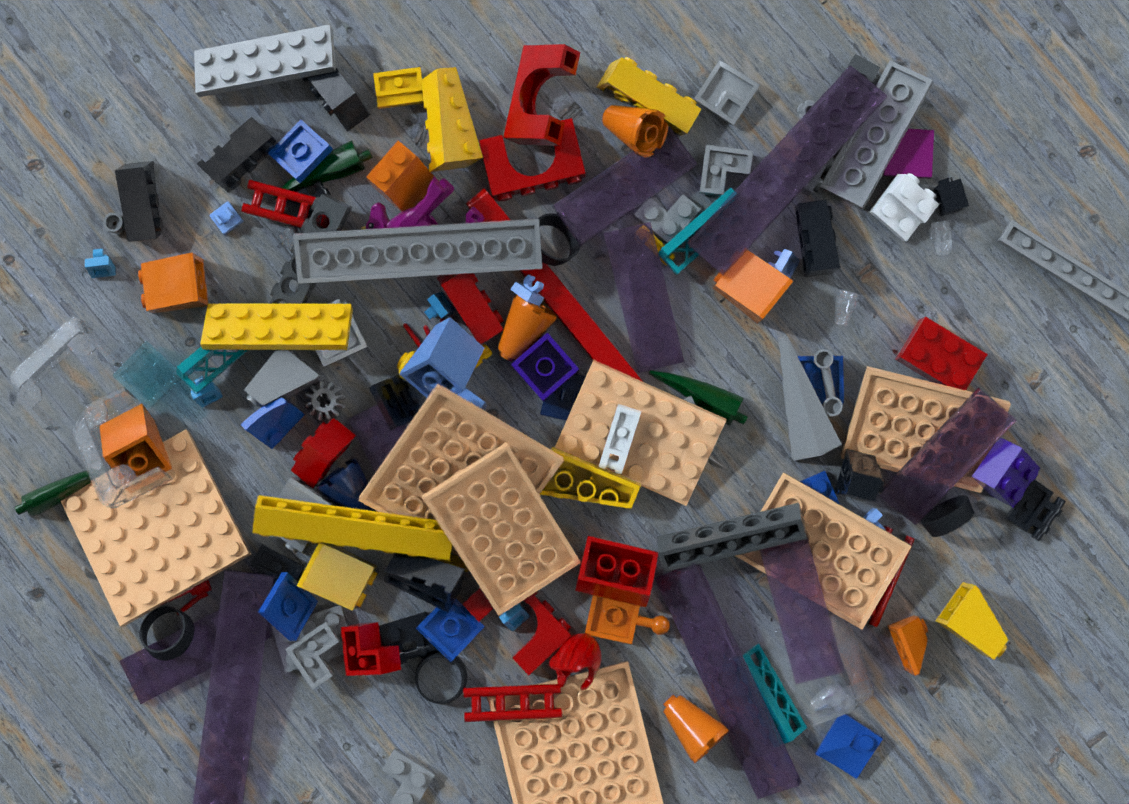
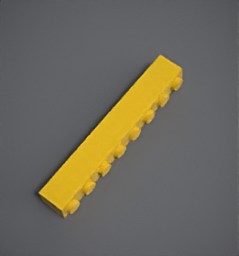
[252,495,452,560]

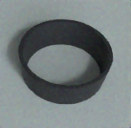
[538,213,581,266]
[920,495,974,537]
[140,606,194,661]
[415,651,468,704]

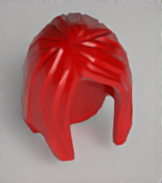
[549,633,602,690]

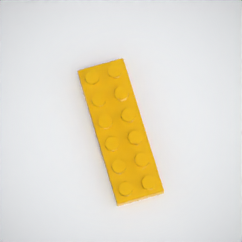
[200,303,353,350]

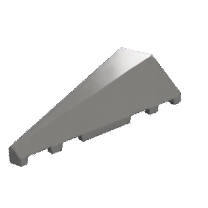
[777,334,842,461]

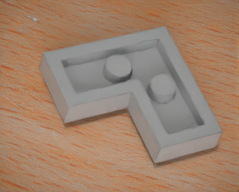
[699,145,753,196]
[634,194,701,244]
[285,621,340,690]
[381,748,436,804]

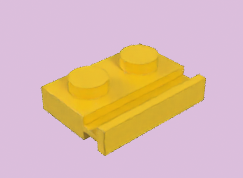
[373,67,424,109]

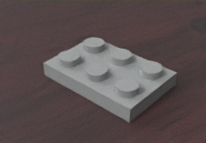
[272,605,349,673]

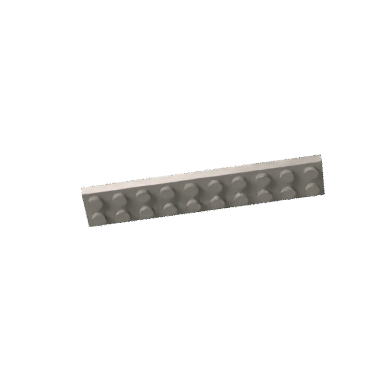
[293,219,542,284]

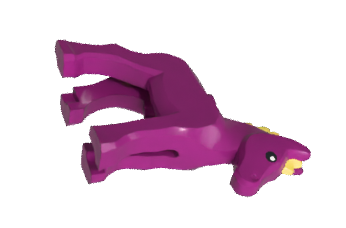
[361,177,485,230]

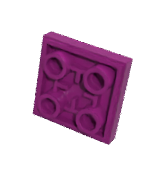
[883,129,934,179]

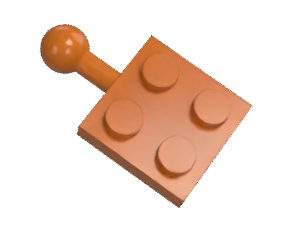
[585,595,670,644]

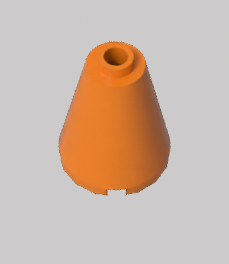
[602,105,668,157]
[498,294,557,362]
[663,695,729,763]

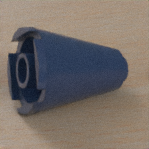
[317,458,378,512]

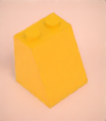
[297,542,378,611]
[935,582,1008,660]

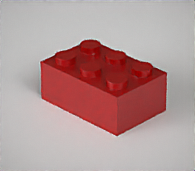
[895,316,988,390]
[575,536,658,607]

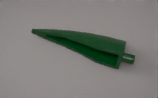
[273,140,373,199]
[649,370,748,426]
[14,464,112,516]

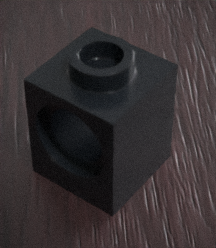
[932,177,969,216]

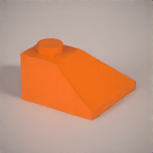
[887,615,928,676]

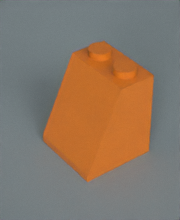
[366,140,439,212]
[713,248,793,324]
[138,253,208,313]
[100,404,172,491]

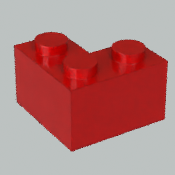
[291,418,356,488]
[341,622,401,676]

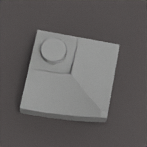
[694,60,760,126]

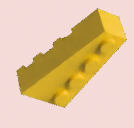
[596,57,701,136]
[422,67,483,172]
[539,447,641,509]

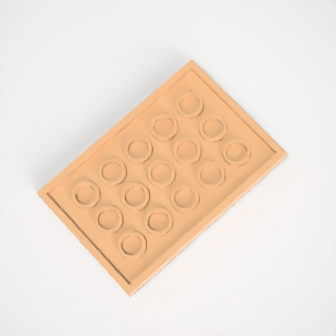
[555,360,726,506]
[840,366,1011,493]
[422,443,581,616]
[736,472,912,630]

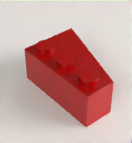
[437,273,504,344]

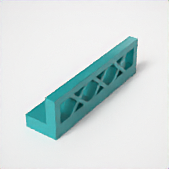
[658,188,747,275]
[176,347,248,395]
[727,644,807,747]

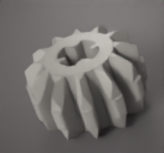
[305,381,346,421]

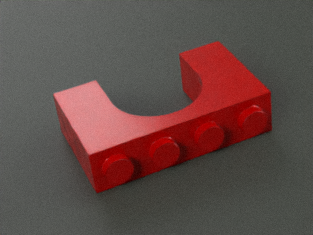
[503,44,581,146]
[479,118,586,202]
[462,588,572,676]

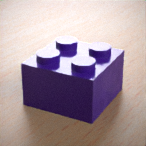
[511,333,579,402]
[972,437,1041,508]

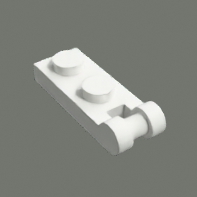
[598,404,641,474]

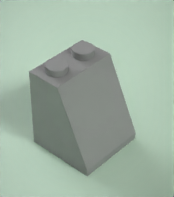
[244,350,325,407]
[270,477,337,553]

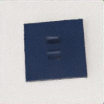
[540,374,586,421]

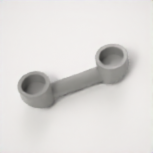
[814,349,843,416]

